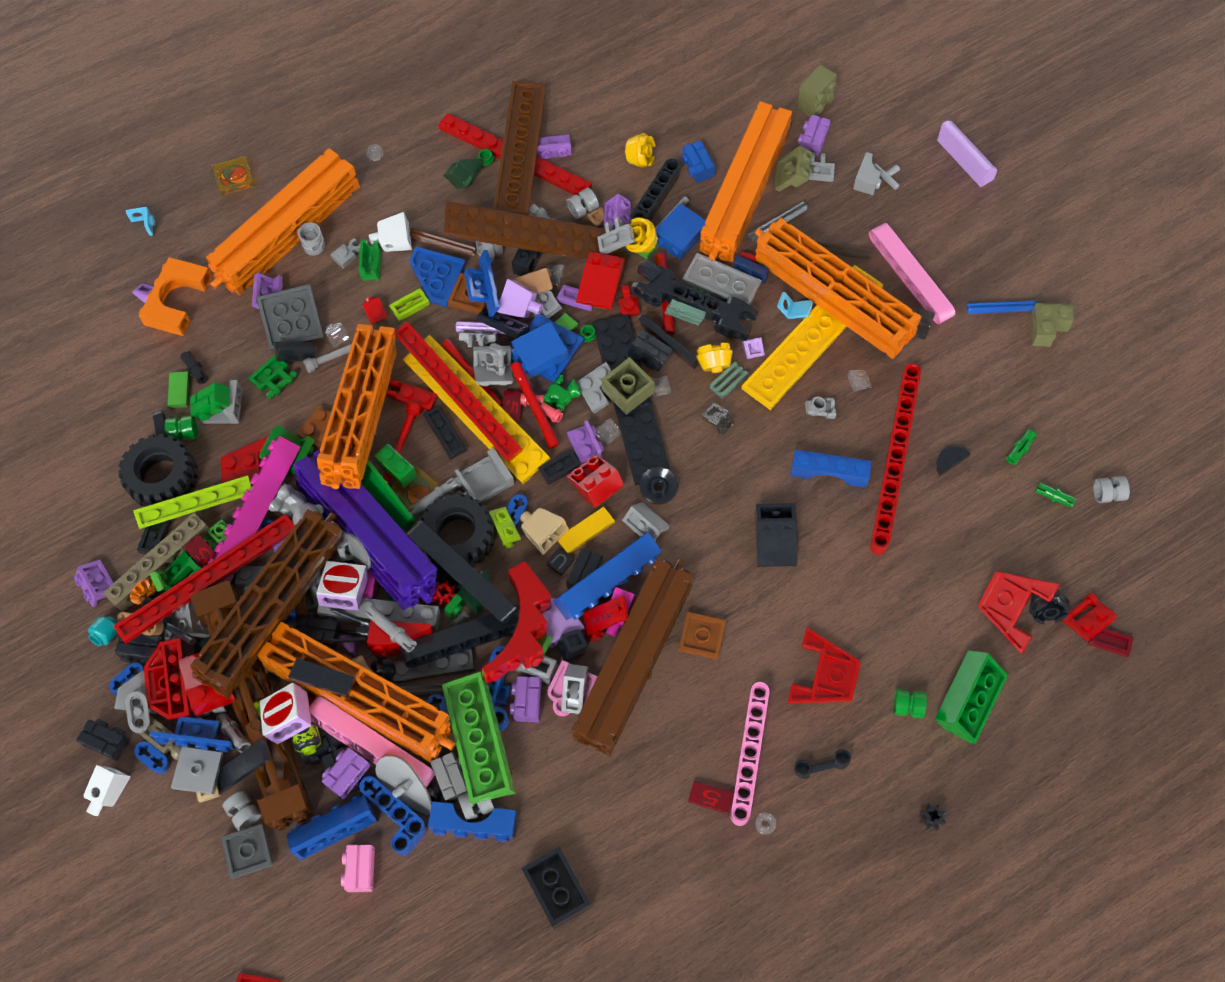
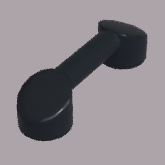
[794,749,851,779]

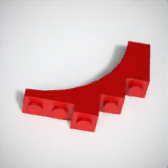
[482,561,551,684]

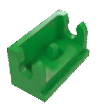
[359,240,382,281]

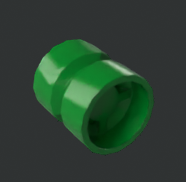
[165,415,198,441]
[893,688,927,719]

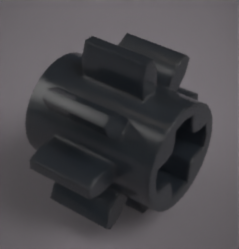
[370,657,395,680]
[919,804,946,831]

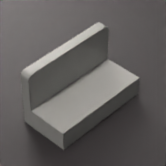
[622,502,670,541]

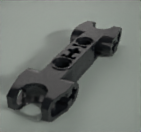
[631,266,759,340]

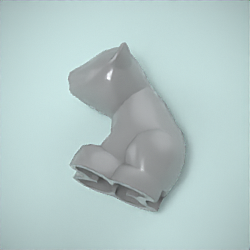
[268,484,324,525]

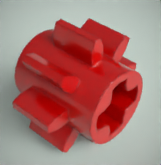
[433,581,455,607]

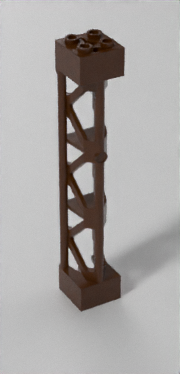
[190,580,314,831]

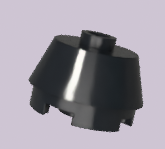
[1029,588,1070,624]

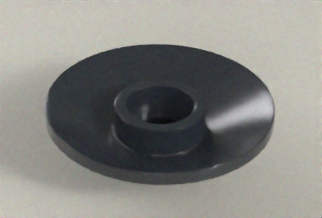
[639,467,678,505]

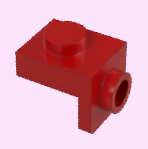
[362,296,388,324]

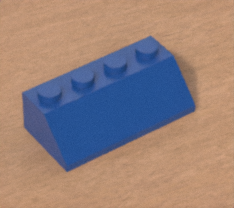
[287,795,378,861]

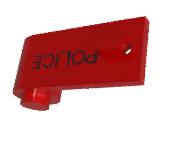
[583,595,628,642]

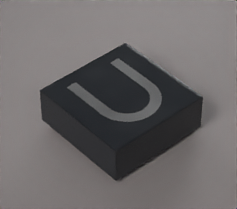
[546,548,574,576]

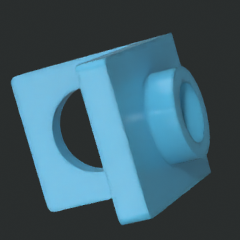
[126,207,155,236]
[777,292,813,319]

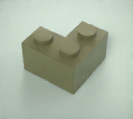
[1030,303,1074,347]

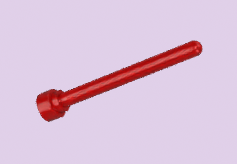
[383,402,422,484]

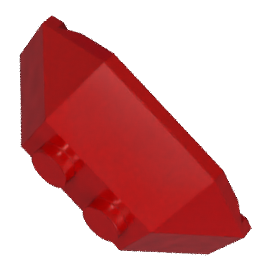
[144,638,191,720]

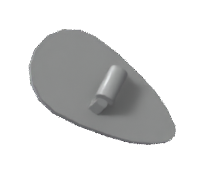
[337,531,371,570]
[375,754,432,815]

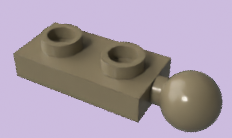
[137,715,182,760]

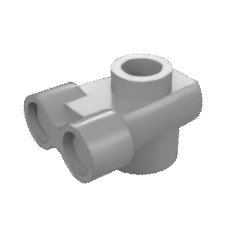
[483,343,506,376]
[805,396,836,419]

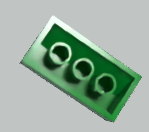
[361,460,415,537]
[935,650,1008,745]

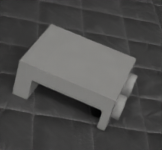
[454,448,514,503]

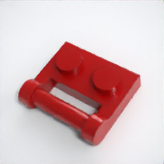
[1062,593,1117,641]

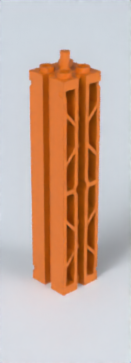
[700,101,792,262]
[206,148,360,296]
[755,218,922,359]
[317,324,397,489]
[257,622,456,762]

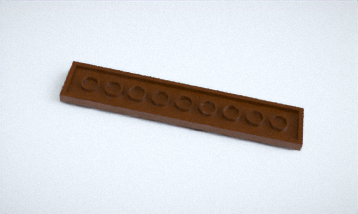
[493,81,546,215]
[443,201,621,260]

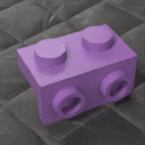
[252,273,283,309]

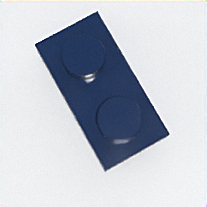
[733,256,769,284]

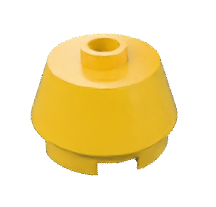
[625,133,655,169]
[626,218,658,253]
[696,343,733,373]

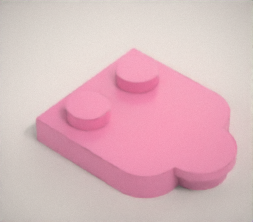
[548,660,597,717]

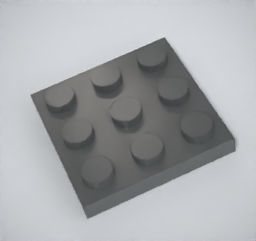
[256,284,324,351]

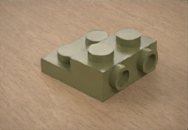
[774,145,813,192]

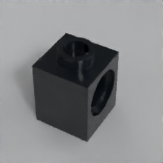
[557,629,587,662]

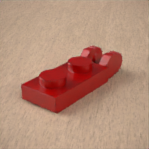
[385,379,438,412]

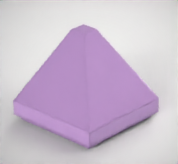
[741,337,765,359]

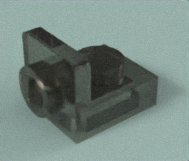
[701,403,734,435]

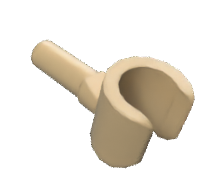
[352,655,374,673]

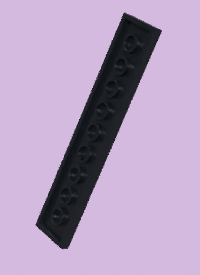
[592,314,671,486]

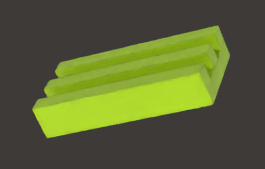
[389,288,430,321]

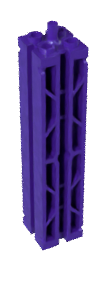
[294,450,437,611]

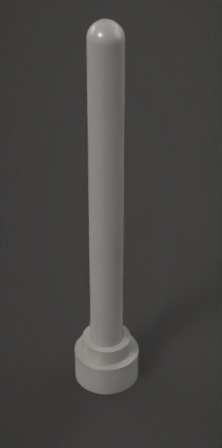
[303,344,352,373]

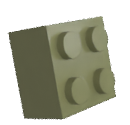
[797,65,837,117]
[601,357,655,415]

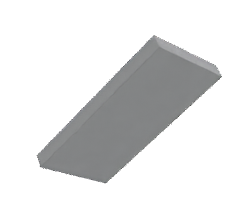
[682,253,762,305]

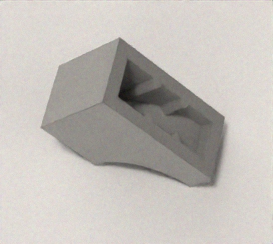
[853,152,882,195]
[562,664,588,714]

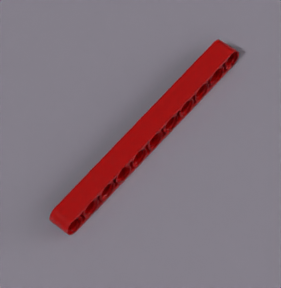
[870,363,921,555]

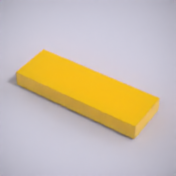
[557,507,615,555]

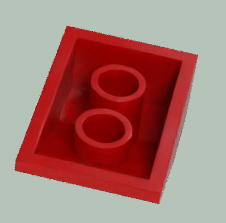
[576,251,625,310]
[367,620,434,658]
[178,652,236,716]

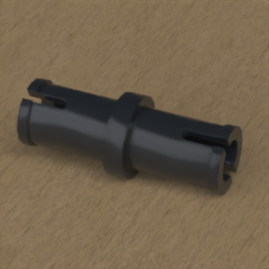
[180,351,208,384]

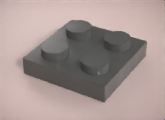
[221,824,274,879]

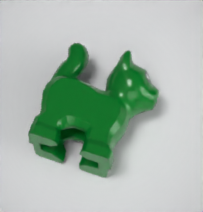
[543,375,582,413]

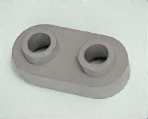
[125,691,150,733]

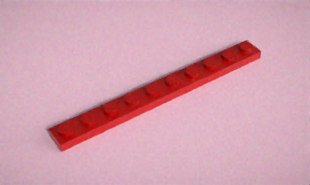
[438,113,592,196]
[395,321,523,463]
[113,514,295,644]

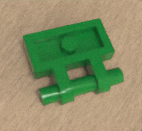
[248,355,297,400]

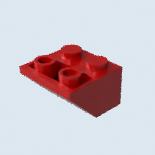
[567,454,624,508]

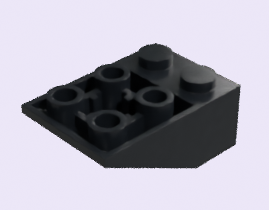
[754,503,797,567]

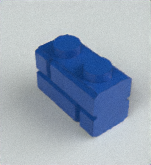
[681,141,716,183]

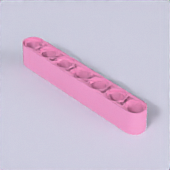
[869,223,955,324]
[730,682,769,826]
[309,696,435,788]

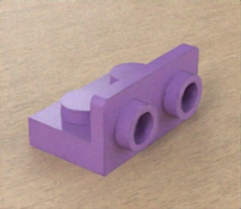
[537,134,572,159]
[603,194,631,230]
[567,420,604,465]
[74,560,113,607]

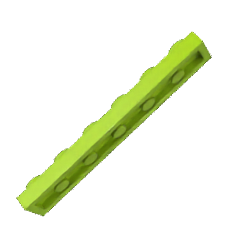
[134,476,252,529]

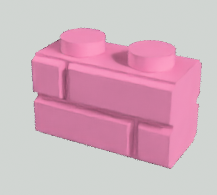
[341,845,375,892]

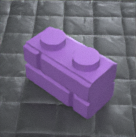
[798,115,831,157]
[510,676,542,723]
[321,747,371,799]

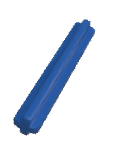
[966,300,1039,314]

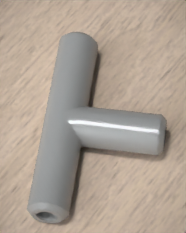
[873,163,900,190]

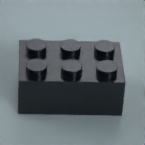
[521,847,591,930]

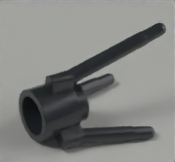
[329,608,370,643]

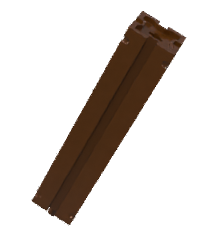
[190,509,342,699]
[571,559,693,757]

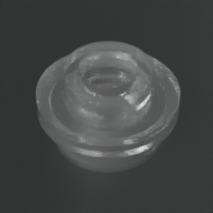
[366,144,384,161]
[755,813,776,835]

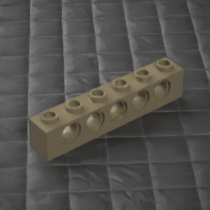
[103,513,209,612]

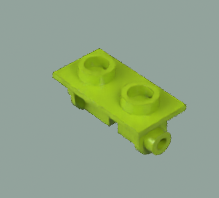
[489,507,521,548]

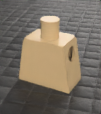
[520,508,569,555]

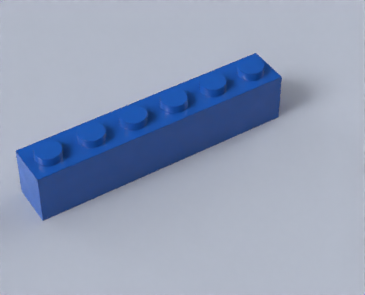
[553,532,662,620]

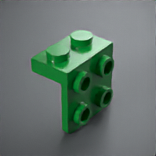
[259,425,315,475]

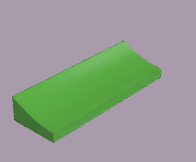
[442,672,516,804]

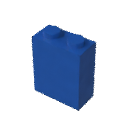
[655,204,706,259]
[511,321,569,379]

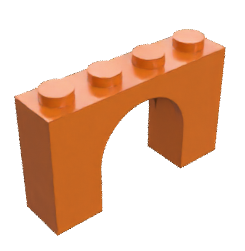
[139,257,213,336]

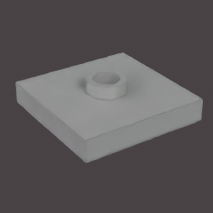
[171,747,224,795]

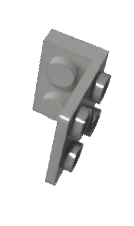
[201,380,243,424]

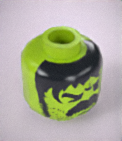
[292,725,321,755]

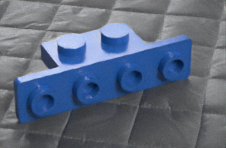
[464,250,500,317]
[149,717,235,752]

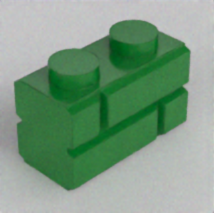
[190,382,230,421]
[374,444,417,488]

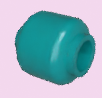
[88,616,118,646]

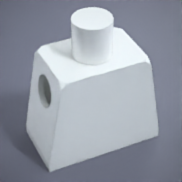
[369,212,412,252]
[84,765,131,816]

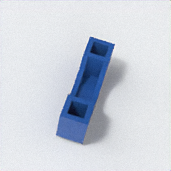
[790,450,871,488]
[428,802,517,842]

